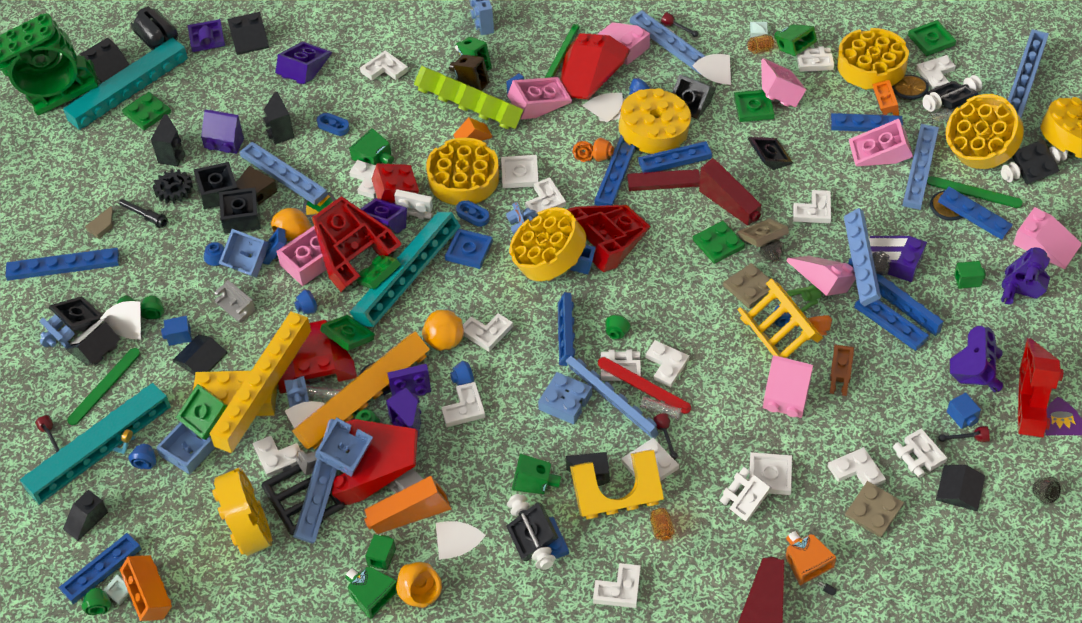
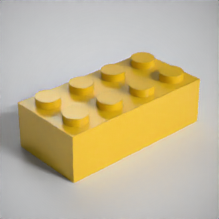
[193,371,278,416]

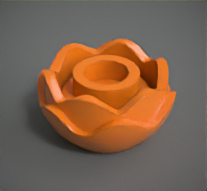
[572,141,593,162]

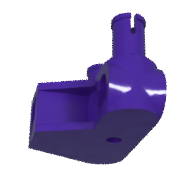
[1001,247,1050,305]
[950,326,1003,392]

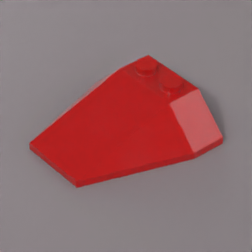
[560,33,630,99]
[278,320,357,394]

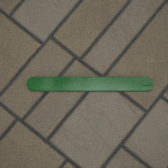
[545,24,580,78]
[927,176,1023,208]
[67,348,140,425]

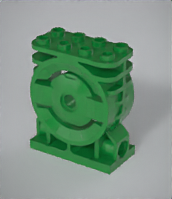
[0,13,98,115]

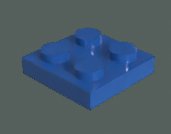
[445,229,493,269]

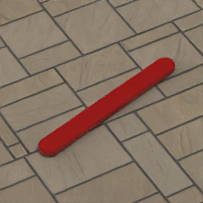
[598,357,691,414]

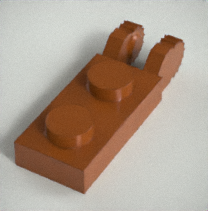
[829,344,854,396]

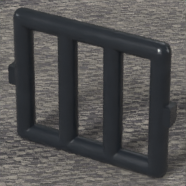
[261,464,345,535]

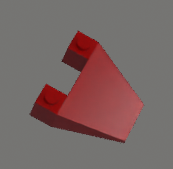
[312,196,402,292]
[566,205,651,272]
[1017,338,1064,438]
[332,419,418,505]

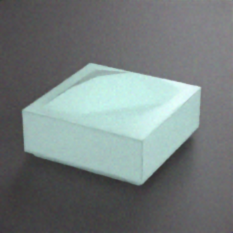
[750,22,768,38]
[103,574,129,605]

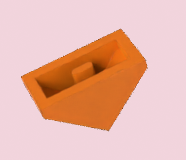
[453,117,492,141]

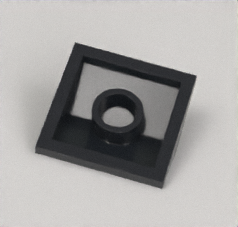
[748,137,793,170]
[49,296,102,332]
[173,334,227,375]
[936,465,985,512]

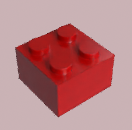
[371,163,419,204]

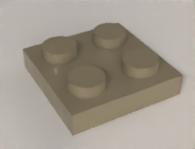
[737,218,789,247]
[723,263,770,309]
[845,481,904,538]

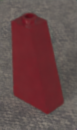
[699,158,762,226]
[738,557,784,623]

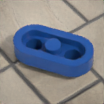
[317,113,350,136]
[456,201,489,227]

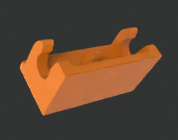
[872,80,899,116]

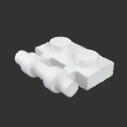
[796,46,834,72]
[394,189,433,220]
[601,349,641,381]
[893,428,947,478]
[719,467,772,522]

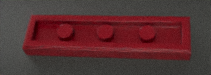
[627,169,700,191]

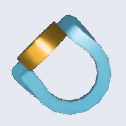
[113,429,136,454]

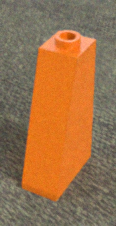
[364,476,452,534]

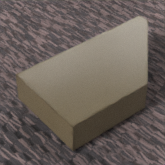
[85,206,114,239]

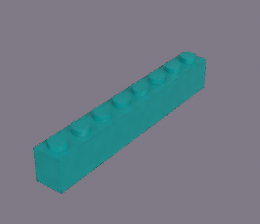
[63,37,188,130]
[350,212,461,327]
[20,383,171,505]

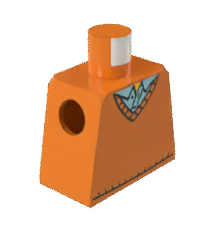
[786,531,836,585]

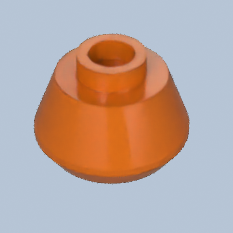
[593,137,614,162]
[808,315,832,336]

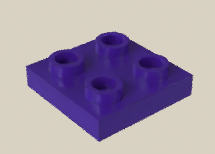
[187,19,225,52]
[387,364,431,396]

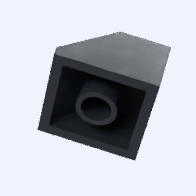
[227,12,269,55]
[80,38,129,83]
[672,74,716,119]
[263,91,295,145]
[151,114,185,167]
[194,162,238,209]
[219,188,261,234]
[66,322,121,365]

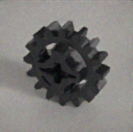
[153,169,193,204]

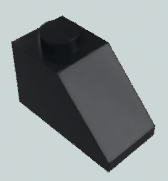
[566,452,610,486]
[63,490,108,541]

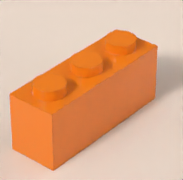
[120,555,172,621]

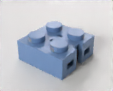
[469,0,494,36]
[219,229,270,278]
[538,372,592,424]
[315,417,373,477]
[156,422,215,475]

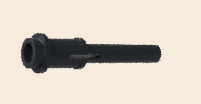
[119,199,168,228]

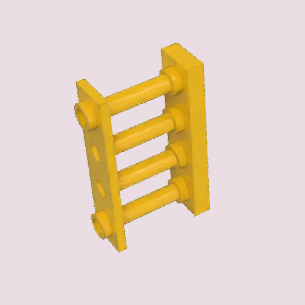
[738,278,823,358]

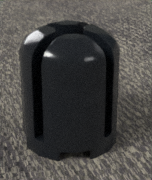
[131,6,178,50]

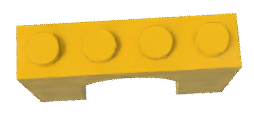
[570,449,664,519]

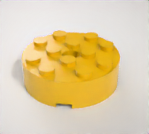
[837,28,909,90]
[618,88,691,154]
[946,94,1024,169]
[1040,97,1082,158]
[426,138,499,205]
[509,207,586,281]
[212,467,273,556]

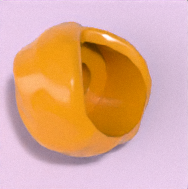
[271,208,312,241]
[422,310,464,351]
[396,562,442,608]

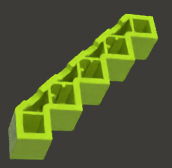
[414,65,524,130]

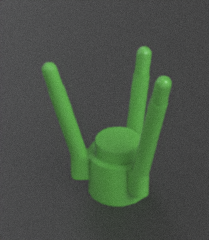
[774,285,822,312]

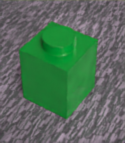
[954,261,986,289]
[365,534,396,571]

